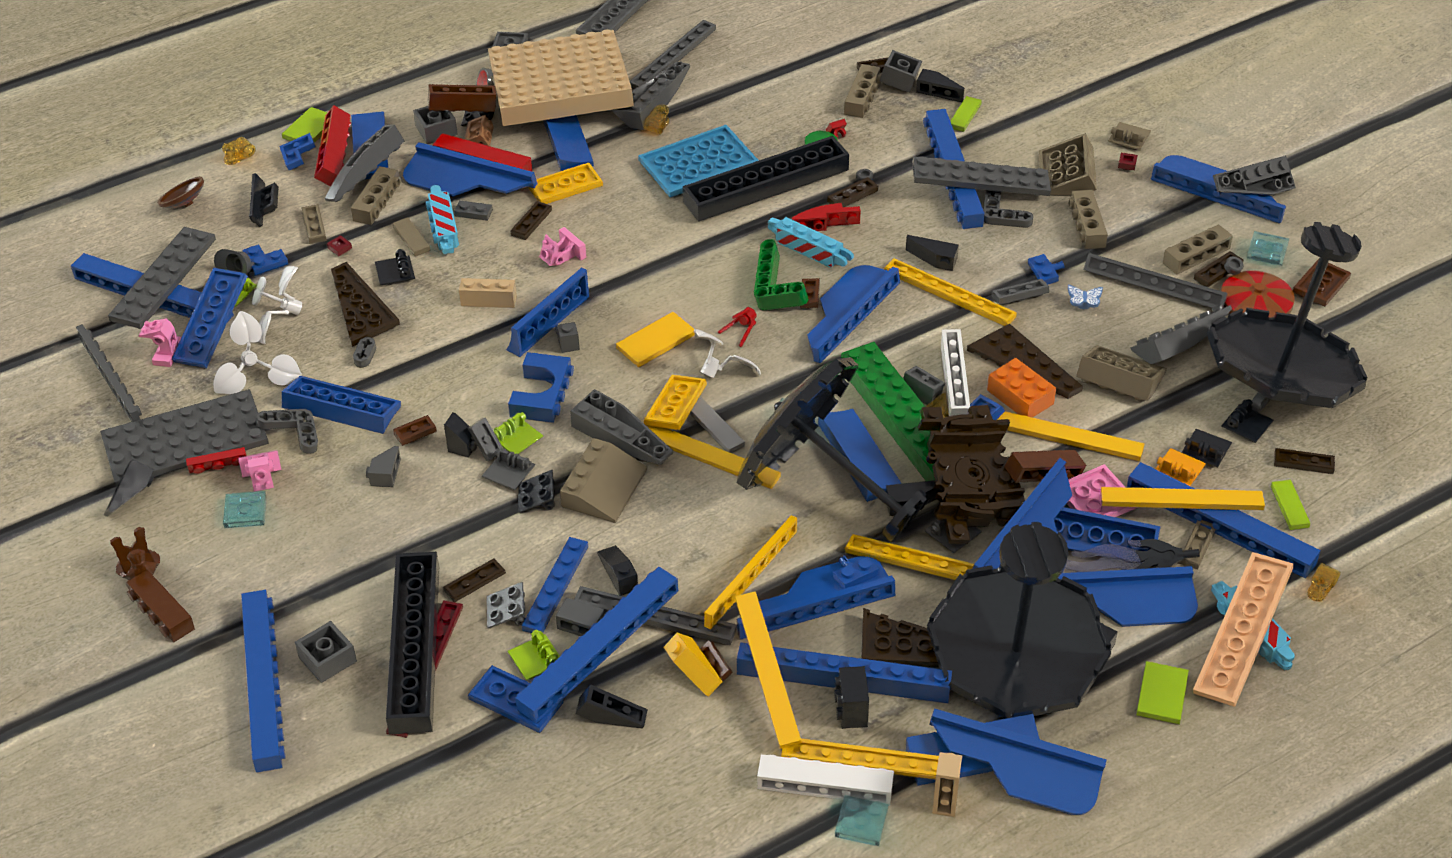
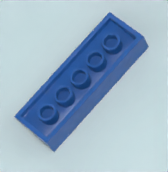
[543,115,594,171]
[506,267,589,357]
[282,375,401,434]
[818,409,902,502]
[1054,507,1161,565]
[906,714,1040,786]

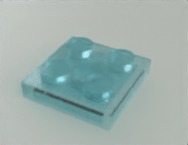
[1247,231,1289,266]
[223,491,267,528]
[835,795,889,846]

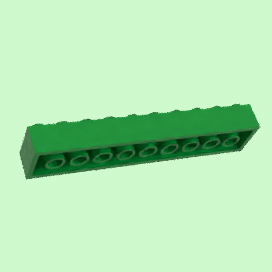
[841,342,935,481]

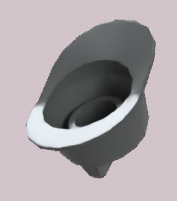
[214,249,254,275]

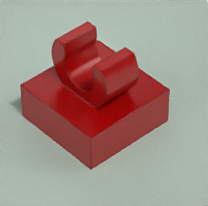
[826,118,847,138]

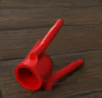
[718,307,757,347]

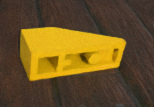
[663,633,723,697]

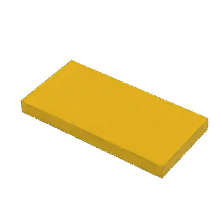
[528,162,603,204]
[616,312,695,368]
[644,375,707,430]

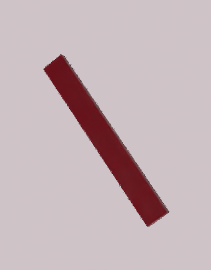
[386,600,463,738]

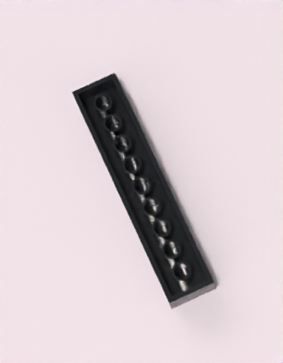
[683,136,849,222]
[386,551,440,735]

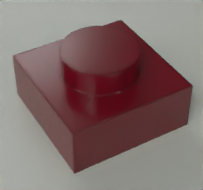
[1118,152,1138,171]
[327,235,352,257]

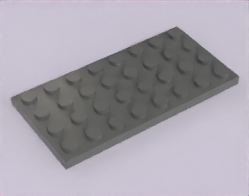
[100,389,269,487]

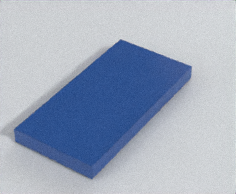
[468,665,564,733]

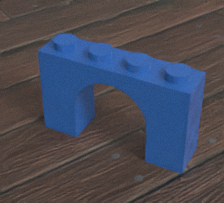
[508,352,574,423]

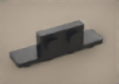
[249,173,279,227]

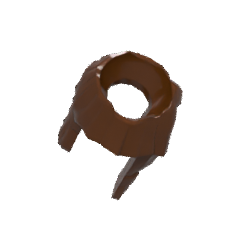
[110,527,160,580]

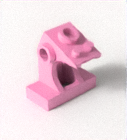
[539,227,586,266]
[139,318,181,367]
[238,450,281,492]

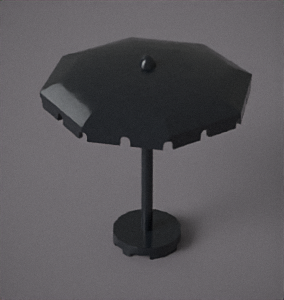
[1207,222,1368,408]
[736,357,930,542]
[927,522,1111,719]

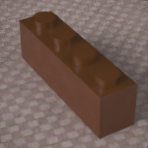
[428,84,496,112]
[1004,450,1087,483]
[126,569,195,642]

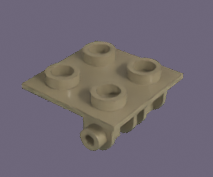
[1108,122,1151,150]

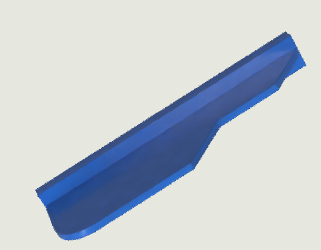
[403,142,538,197]
[1151,155,1286,223]
[807,265,900,363]
[972,458,1072,569]
[737,556,896,640]
[1058,566,1198,627]
[929,708,1107,815]

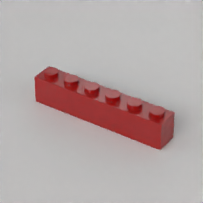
[314,105,351,187]
[432,133,532,171]

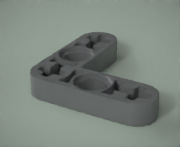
[983,190,1033,228]
[256,409,318,454]

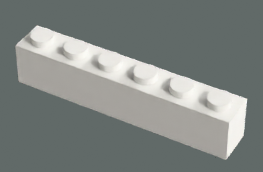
[941,329,970,416]
[757,754,894,806]

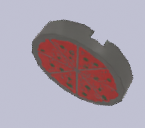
[476,68,494,86]

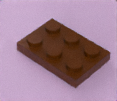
[1293,259,1351,307]

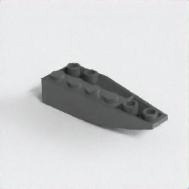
[613,62,690,130]
[325,125,405,202]
[1213,155,1296,195]
[1130,305,1232,364]
[570,389,673,465]

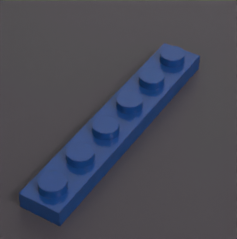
[522,537,588,633]

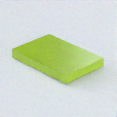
[282,107,327,143]
[1136,661,1189,725]

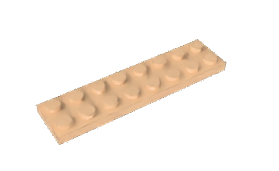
[1193,552,1293,707]

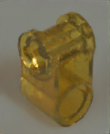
[644,104,670,135]
[222,137,256,165]
[1307,563,1341,602]

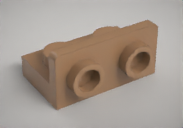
[465,115,494,146]

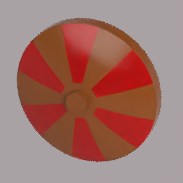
[1221,271,1295,318]

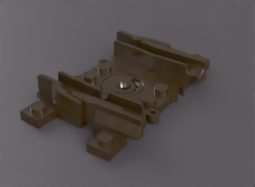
[917,405,1025,544]

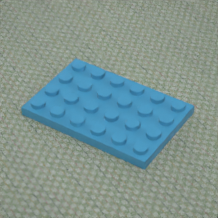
[638,125,759,198]

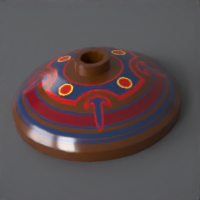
[157,176,204,208]

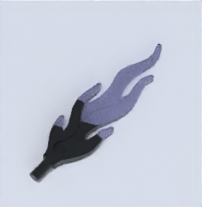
[1065,539,1200,572]

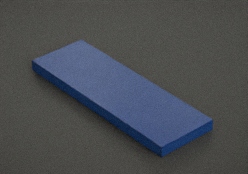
[351,111,389,180]
[172,268,248,369]

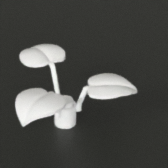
[252,266,302,344]
[213,311,302,394]
[693,329,761,378]

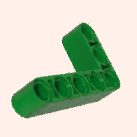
[754,239,809,310]

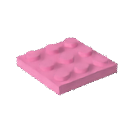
[1067,464,1138,517]

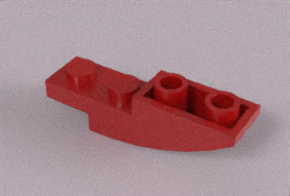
[792,203,861,231]

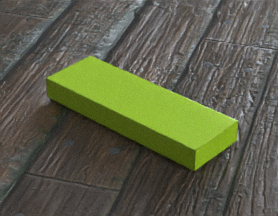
[950,96,982,132]
[1271,480,1310,530]

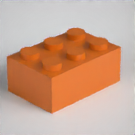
[987,358,1056,418]

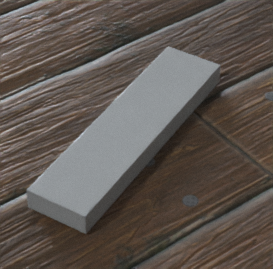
[690,397,745,453]

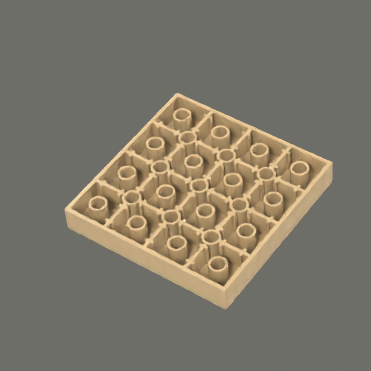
[488,30,634,126]

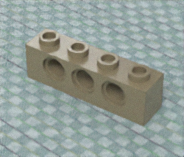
[844,64,882,118]
[351,166,401,225]
[1068,190,1108,249]
[1163,224,1233,275]

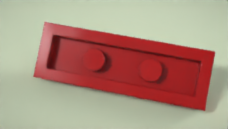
[186,447,247,474]

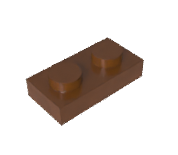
[800,278,820,308]
[393,415,437,446]
[700,641,733,681]

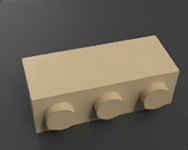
[459,278,517,308]
[932,752,962,817]

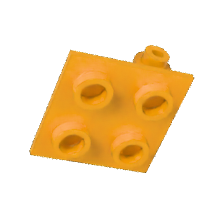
[1155,448,1206,486]

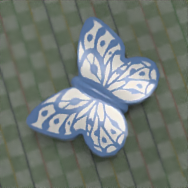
[1068,285,1103,309]

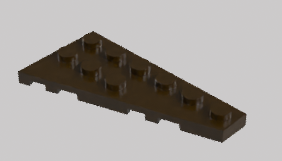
[331,262,400,347]
[967,324,1083,399]
[861,608,939,667]

